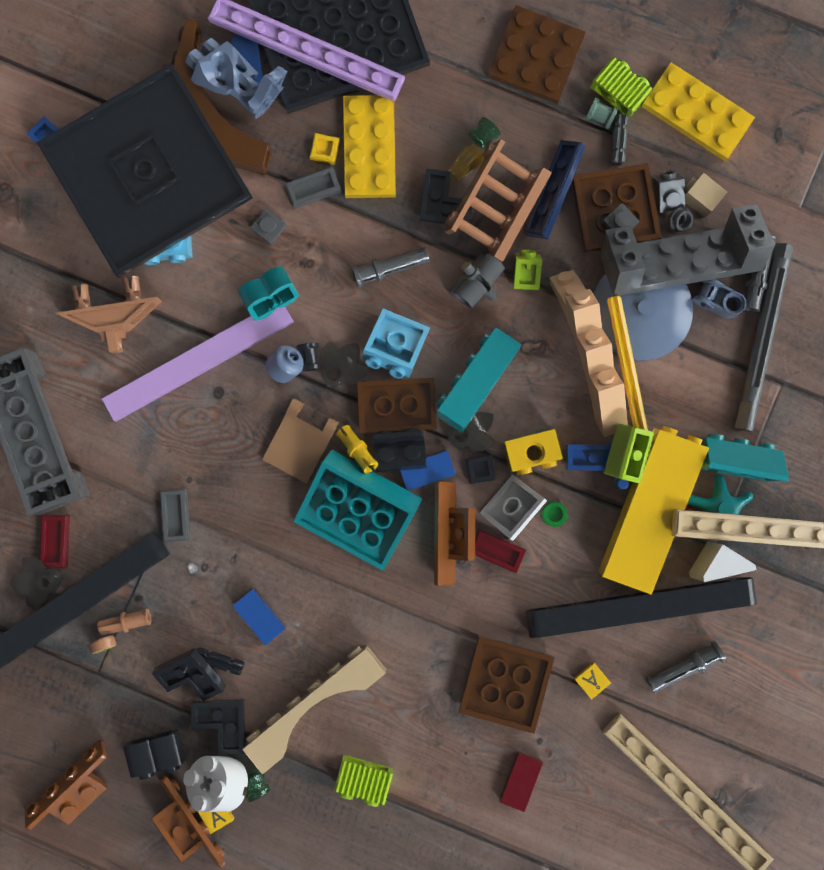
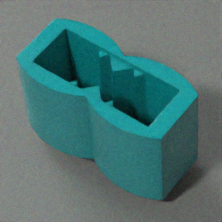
[238,266,299,321]

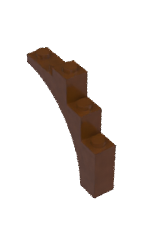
[162,18,272,175]

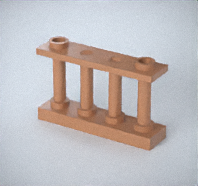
[444,139,552,262]

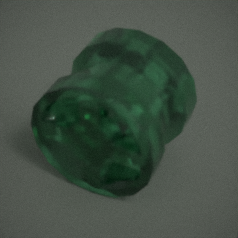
[468,117,501,150]
[244,770,271,802]

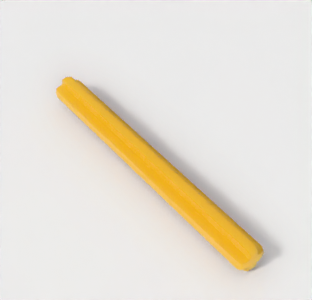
[607,296,648,431]

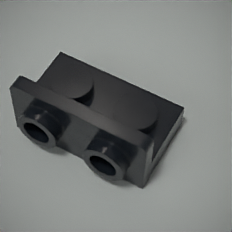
[371,428,427,472]

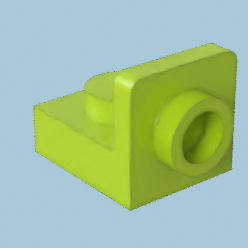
[513,249,542,290]

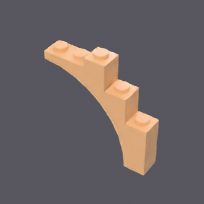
[549,270,628,437]

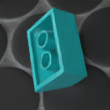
[699,434,789,482]

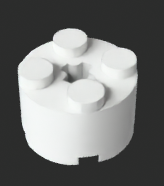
[183,756,248,812]

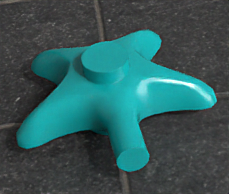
[687,473,753,515]

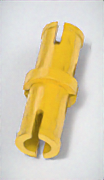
[336,425,378,474]

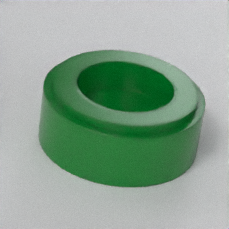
[541,501,568,527]

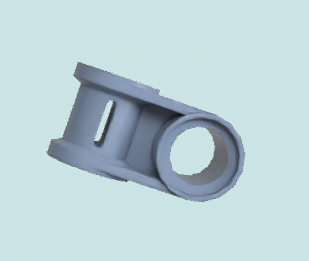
[692,279,746,319]

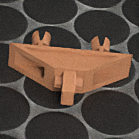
[55,276,162,354]

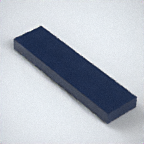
[523,140,586,240]

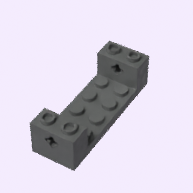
[600,204,775,296]
[0,348,91,516]

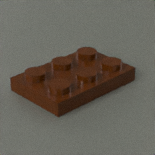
[357,378,437,434]

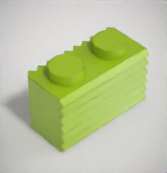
[590,57,652,118]
[604,423,654,483]
[334,754,393,807]

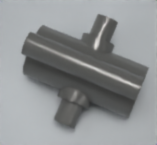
[448,253,505,309]

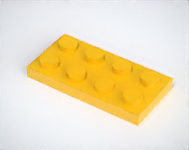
[641,62,755,161]
[343,95,396,198]

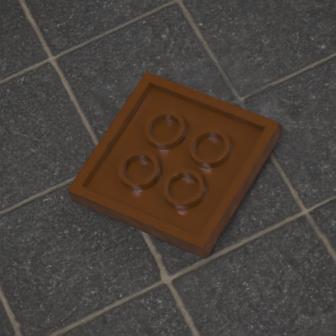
[488,5,586,105]
[572,163,661,252]
[458,635,555,734]

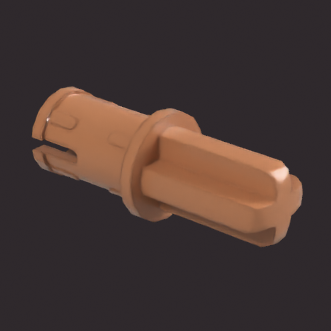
[97,608,151,635]

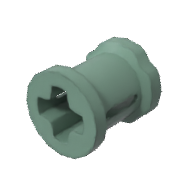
[586,98,619,129]

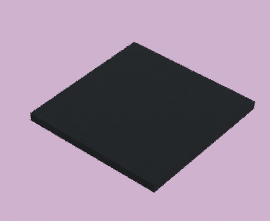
[37,63,253,278]

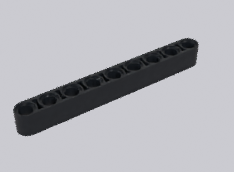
[0,532,170,669]
[525,577,757,638]

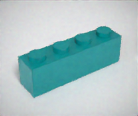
[436,328,522,433]

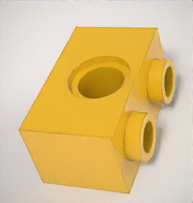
[503,429,563,476]

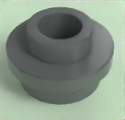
[668,206,693,232]

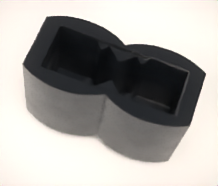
[123,729,186,780]

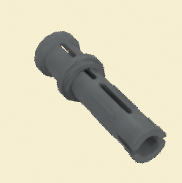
[351,247,430,289]
[646,641,726,694]

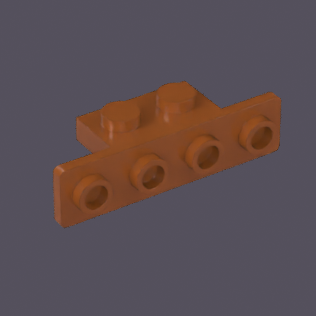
[434,482,475,586]
[25,740,107,830]
[150,776,225,868]

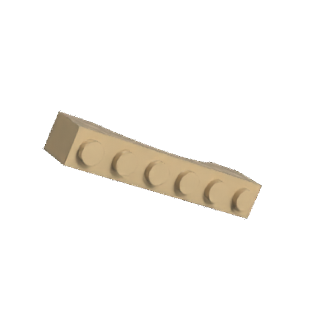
[243,645,386,774]

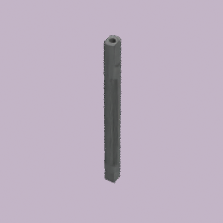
[735,243,793,432]

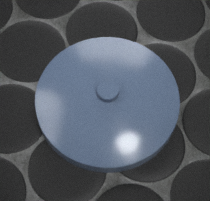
[593,274,693,361]

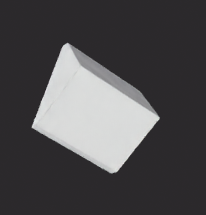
[480,474,547,541]
[689,542,756,582]

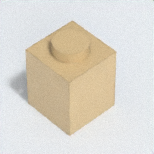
[685,173,727,218]

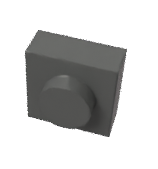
[602,203,640,230]
[250,208,287,245]

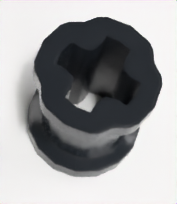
[296,343,322,372]

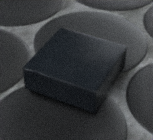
[465,455,495,484]

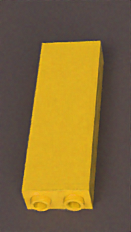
[598,425,709,595]

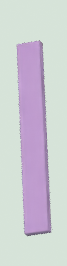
[208,0,405,102]
[102,307,294,422]

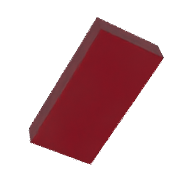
[39,515,70,567]
[475,529,526,573]
[500,751,543,812]

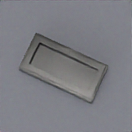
[285,166,342,209]
[159,489,191,542]

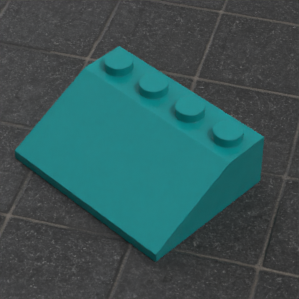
[293,450,423,571]

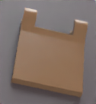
[262,399,340,484]

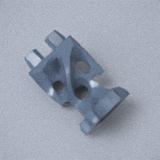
[185,38,287,119]

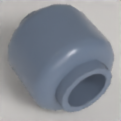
[265,345,304,383]

